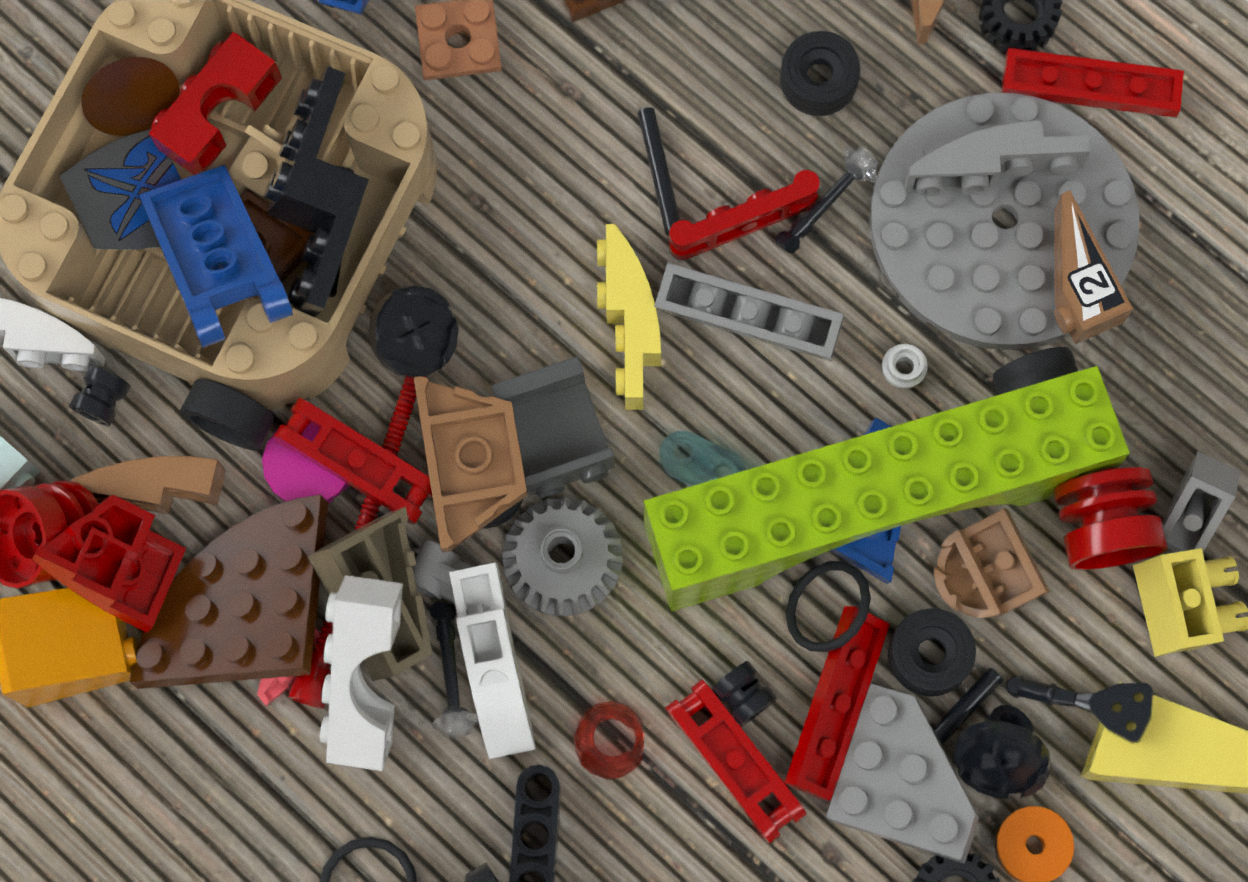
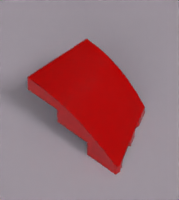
[32,495,186,633]

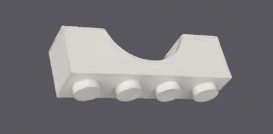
[320,575,403,771]

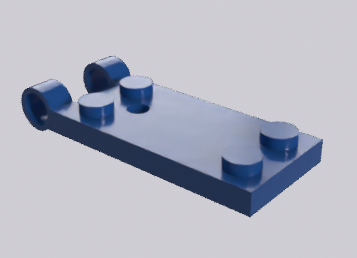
[139,165,293,348]

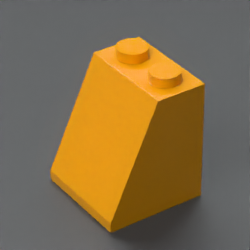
[0,588,138,708]

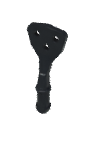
[1005,676,1153,744]

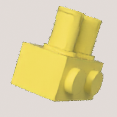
[1133,548,1248,657]

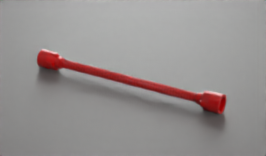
[288,376,426,709]

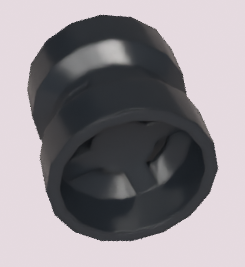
[69,365,131,427]
[712,660,778,727]

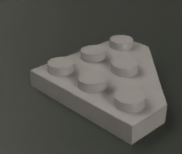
[826,684,979,864]

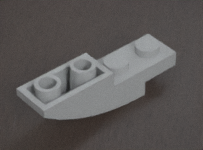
[904,120,1090,196]

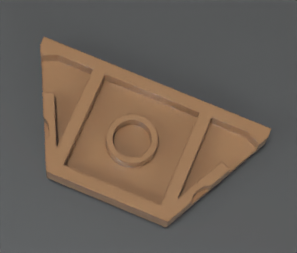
[414,376,528,553]

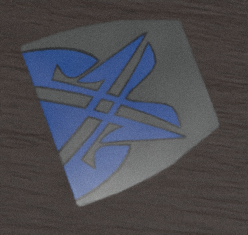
[60,129,181,250]

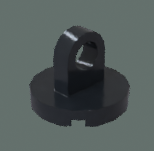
[369,286,459,378]
[952,705,1051,799]

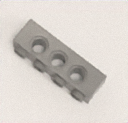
[654,263,844,361]

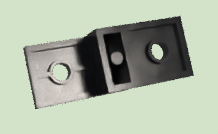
[264,66,369,317]

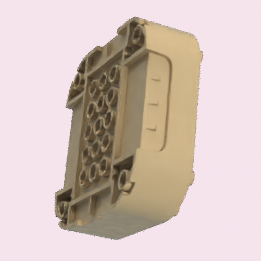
[0,0,437,410]

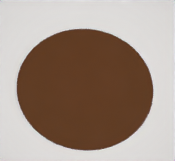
[81,57,180,136]

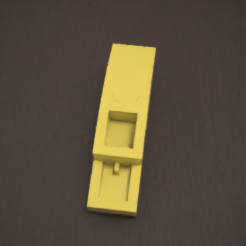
[597,224,661,410]

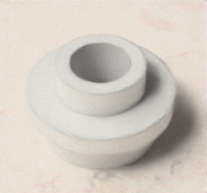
[882,344,928,389]

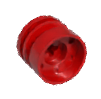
[1053,467,1168,570]
[0,480,99,588]

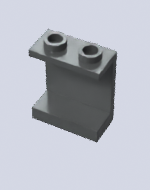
[491,356,615,498]

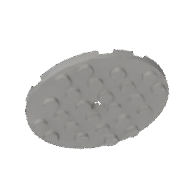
[870,93,1139,350]

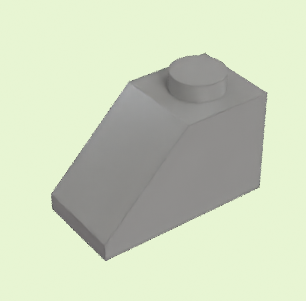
[1162,452,1241,554]

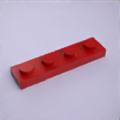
[1002,48,1184,118]
[784,606,890,801]

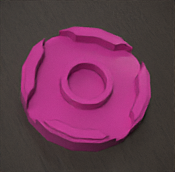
[262,424,349,504]

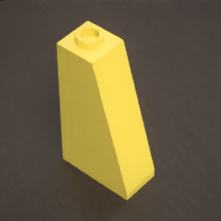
[1080,682,1248,794]

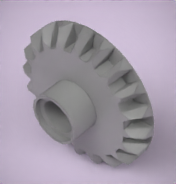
[502,496,623,616]

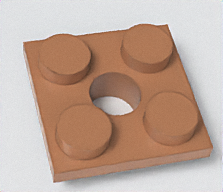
[415,0,502,81]

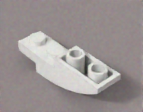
[0,298,105,371]
[449,562,536,759]

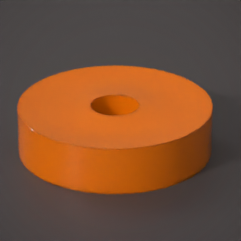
[994,806,1074,882]

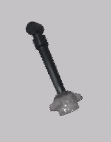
[775,147,879,253]
[430,601,479,738]

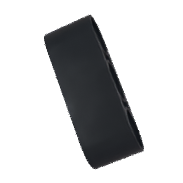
[509,764,561,882]

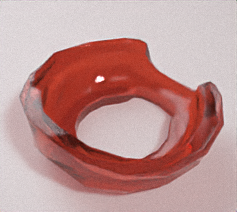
[574,701,644,780]

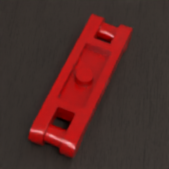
[669,170,820,260]
[273,398,432,525]
[665,679,807,844]

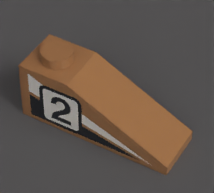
[1054,190,1133,344]

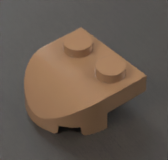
[934,508,1050,618]

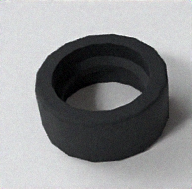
[180,378,274,451]

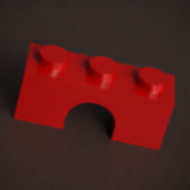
[148,31,282,175]

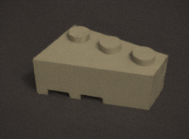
[308,507,433,681]

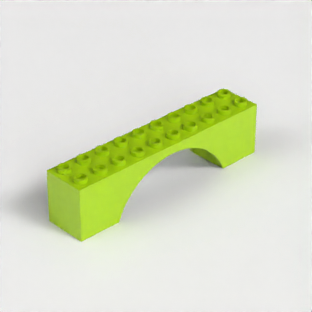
[644,366,1130,612]

